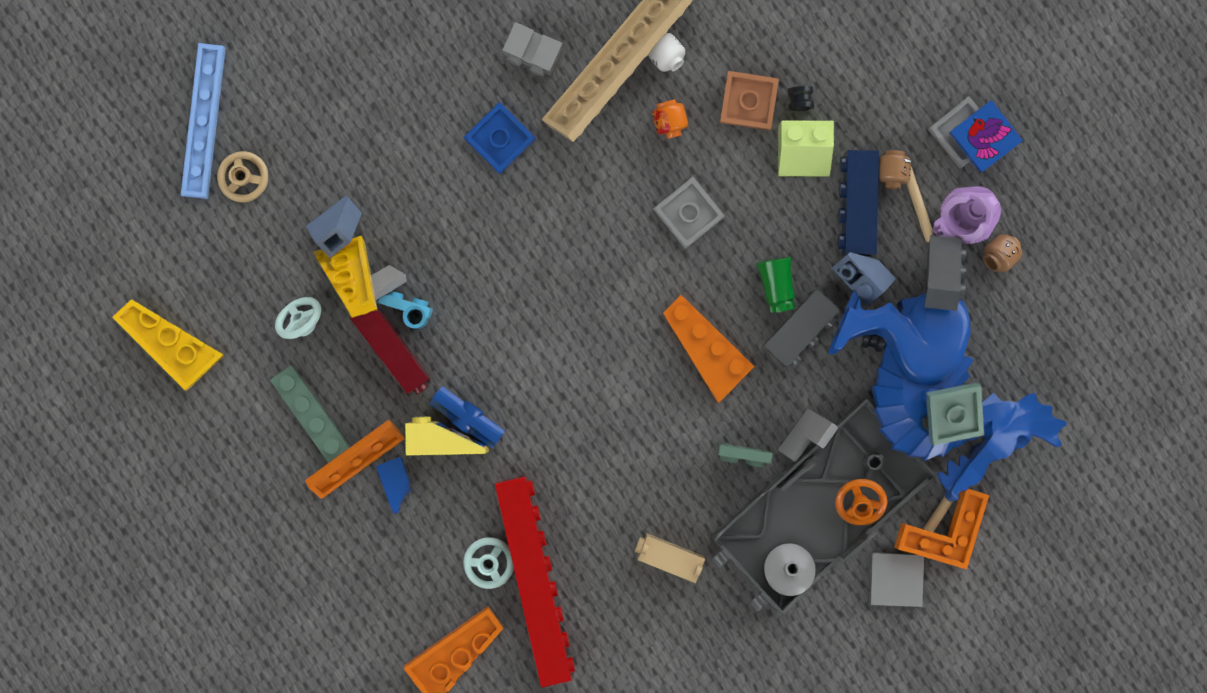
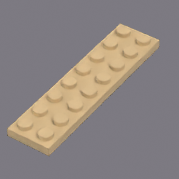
[542,0,693,142]

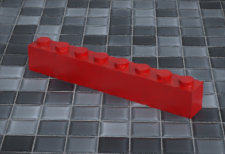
[495,475,576,688]

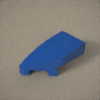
[377,457,411,514]

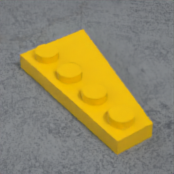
[313,235,377,318]
[112,299,224,391]

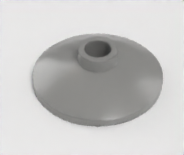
[764,544,815,596]

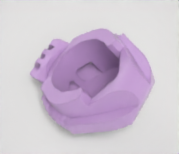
[933,186,1001,244]

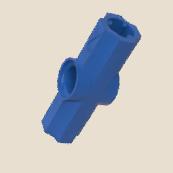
[429,386,505,449]

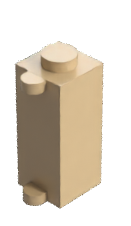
[634,533,705,583]

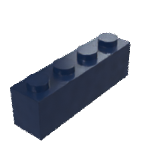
[837,150,879,256]

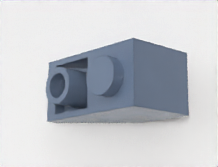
[306,195,362,258]
[832,252,895,306]

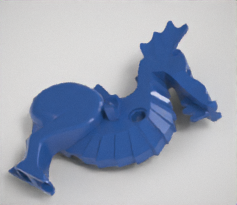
[828,290,1067,502]

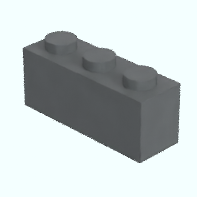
[925,235,966,311]
[762,289,840,367]

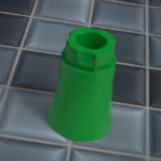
[756,256,795,313]

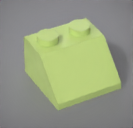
[778,121,834,177]

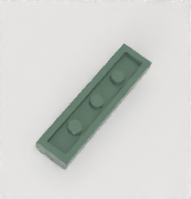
[270,365,350,463]

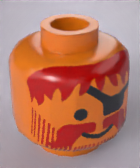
[652,99,688,139]

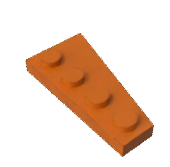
[663,295,755,403]
[403,606,503,693]

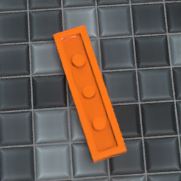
[305,419,405,499]

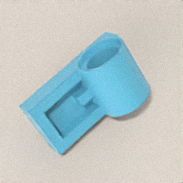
[378,291,433,329]

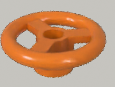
[835,479,887,525]

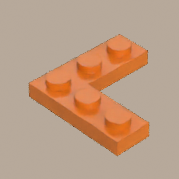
[894,489,989,569]

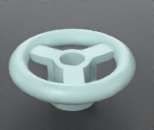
[275,297,321,339]
[463,537,514,589]

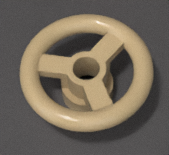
[217,151,268,202]

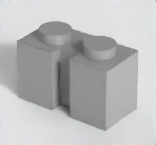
[502,22,563,77]

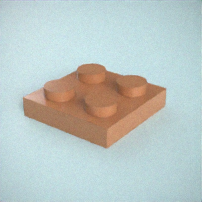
[720,71,779,131]

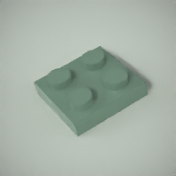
[926,383,984,446]
[715,442,773,467]

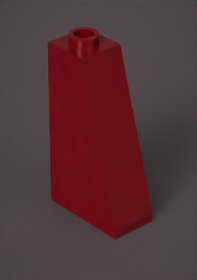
[349,304,431,395]

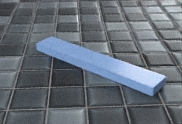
[181,43,226,199]

